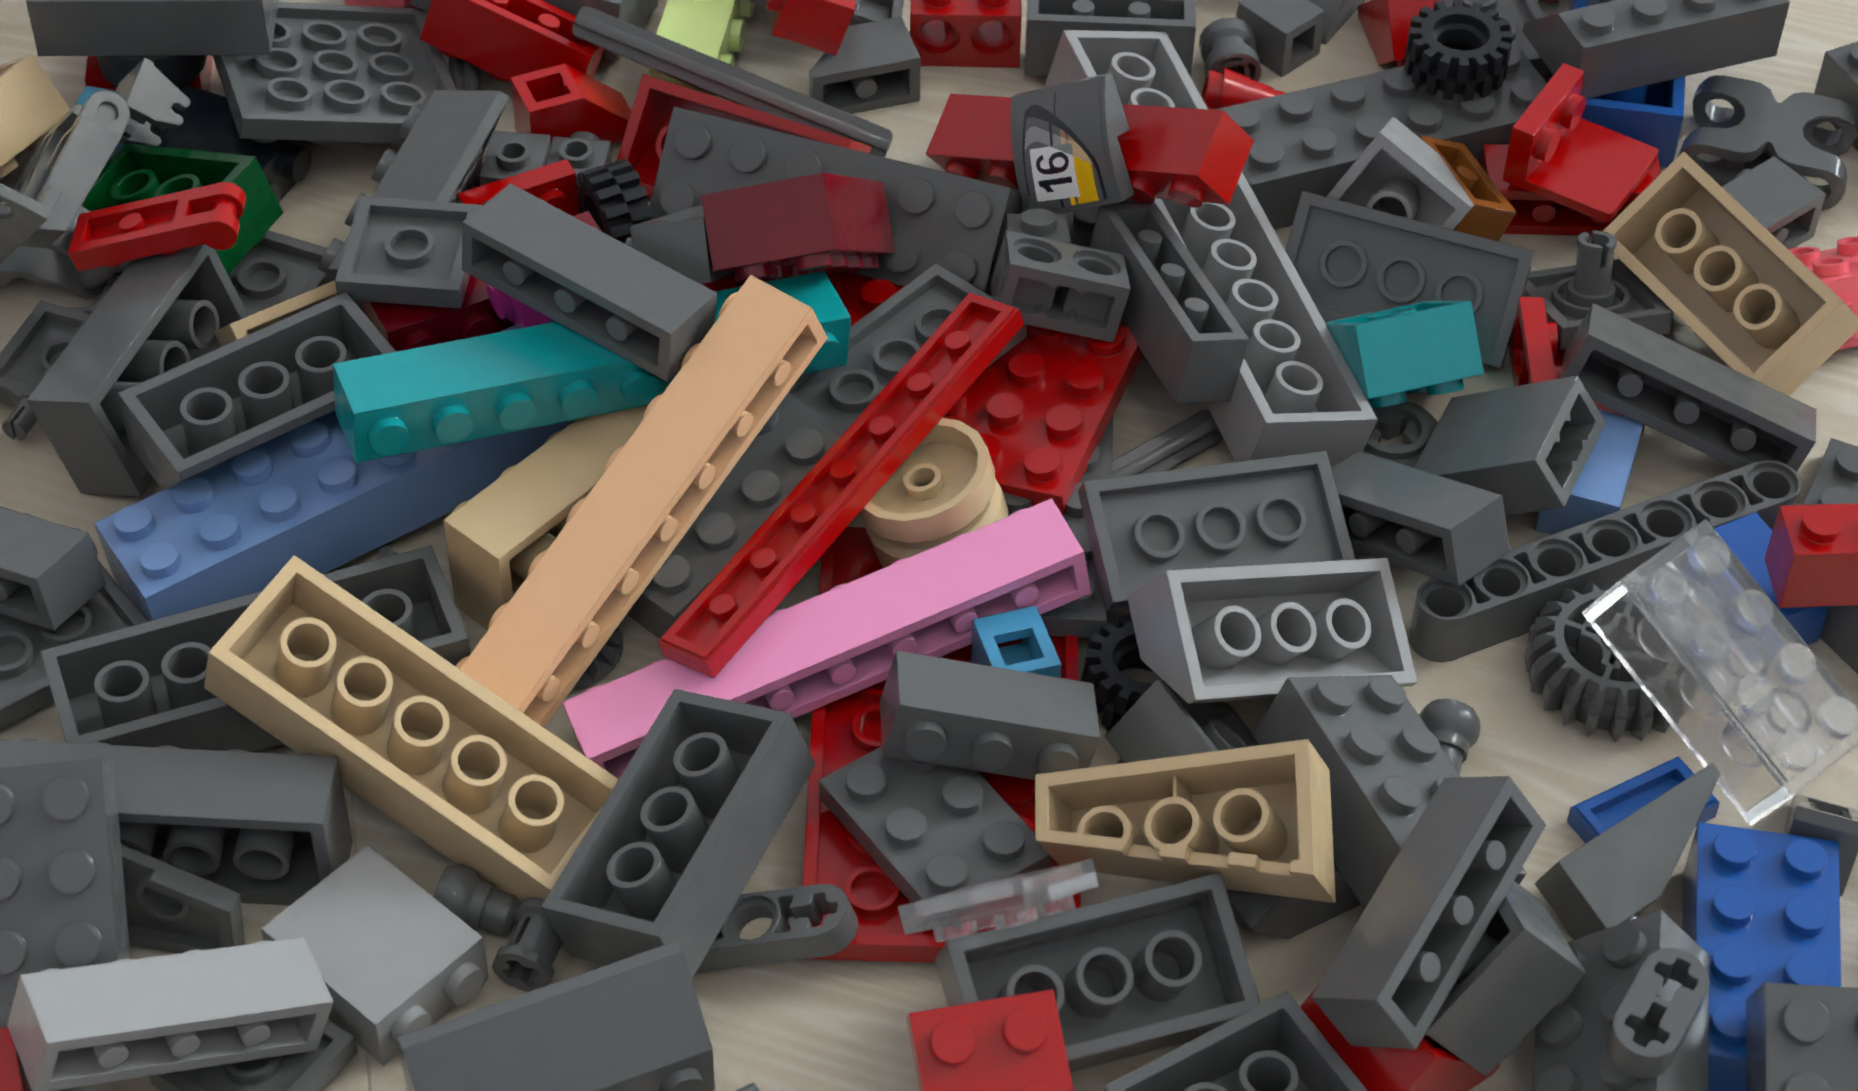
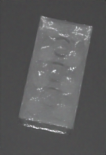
[1581,519,1858,826]

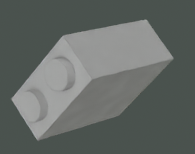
[261,845,489,1066]

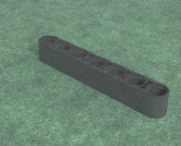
[1409,460,1801,662]

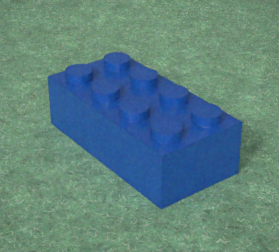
[1682,822,1841,1091]

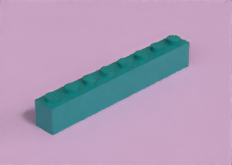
[333,271,851,463]

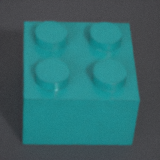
[1325,301,1484,408]

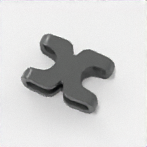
[1678,75,1858,210]

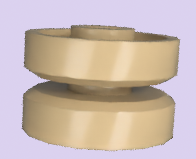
[860,418,1008,568]

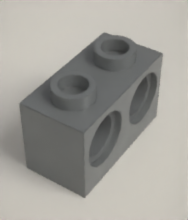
[990,230,1131,343]

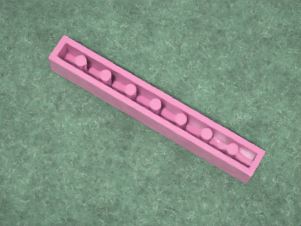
[562,498,1091,779]

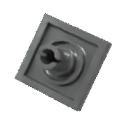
[1523,231,1673,350]

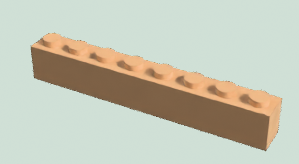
[456,275,828,727]

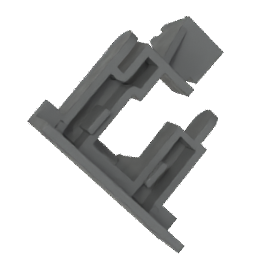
[0,58,190,300]

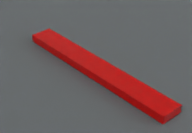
[657,292,1024,679]

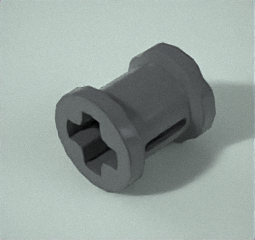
[492,898,564,992]

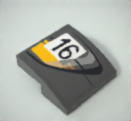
[1010,72,1135,213]

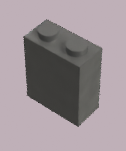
[1414,375,1606,516]

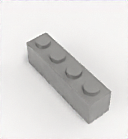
[7,937,334,1091]

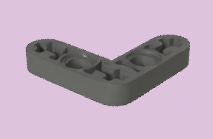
[696,884,859,973]

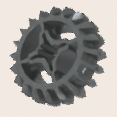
[1525,579,1706,742]

